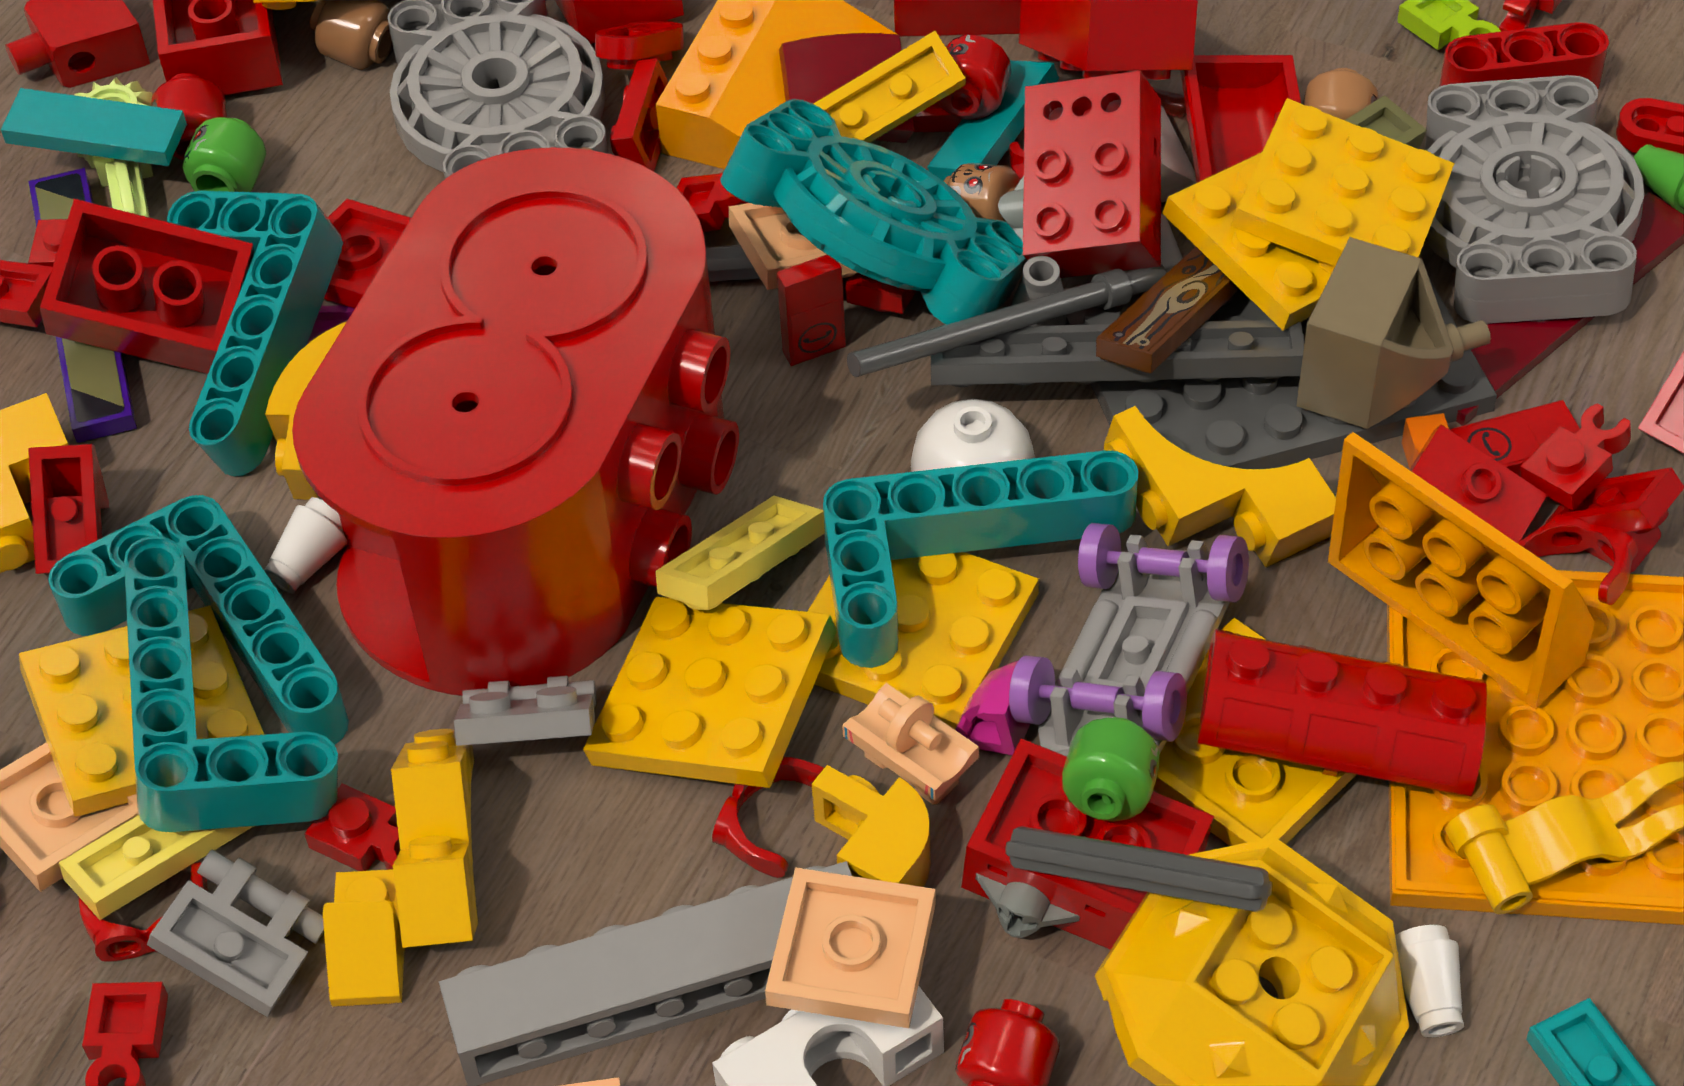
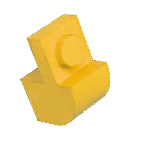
[811,765,931,887]

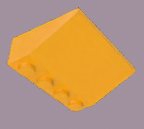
[656,0,896,169]
[1328,432,1595,709]

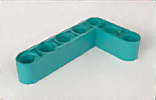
[167,191,343,476]
[823,450,1138,668]
[48,495,349,744]
[124,536,338,832]

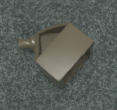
[1296,237,1491,429]

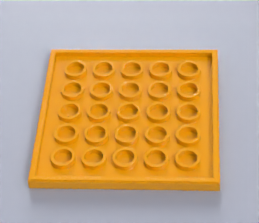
[1387,570,1684,925]

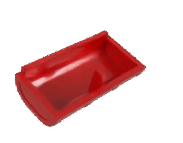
[1180,55,1301,183]
[1197,629,1487,797]

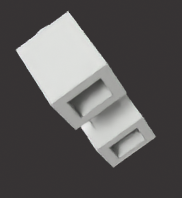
[712,985,944,1086]

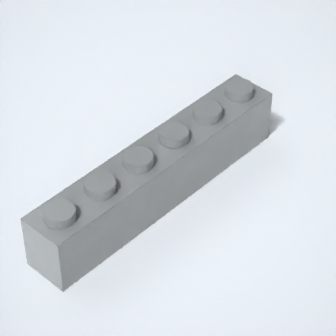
[438,861,852,1086]

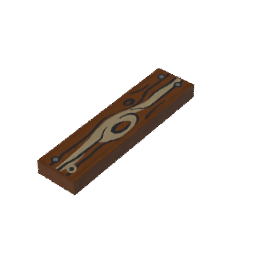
[1096,247,1239,374]

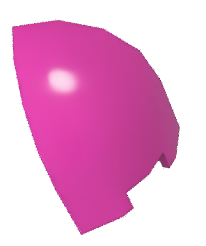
[955,660,1030,755]

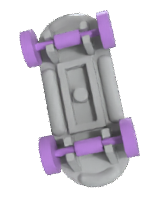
[1009,523,1249,756]

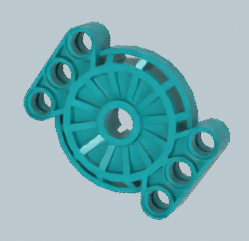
[720,99,1028,325]

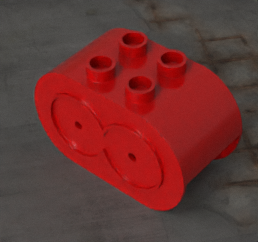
[292,147,739,696]

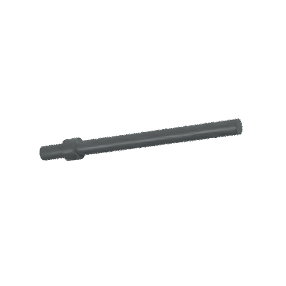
[847,264,1167,377]

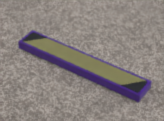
[28,168,137,443]

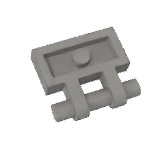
[454,676,597,746]
[147,849,324,1017]

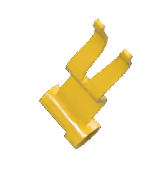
[1445,762,1684,914]

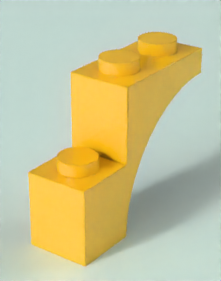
[0,393,69,573]
[1104,406,1336,568]
[391,729,478,948]

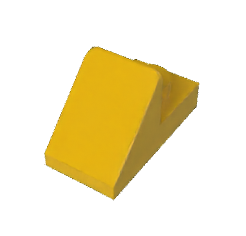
[323,869,405,1007]

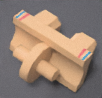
[842,683,979,805]

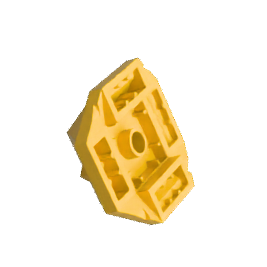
[1094,837,1409,1086]

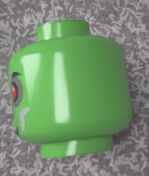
[182,117,266,192]
[1062,717,1160,822]

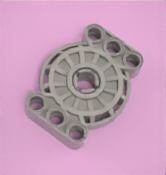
[388,0,608,179]
[1425,75,1644,324]

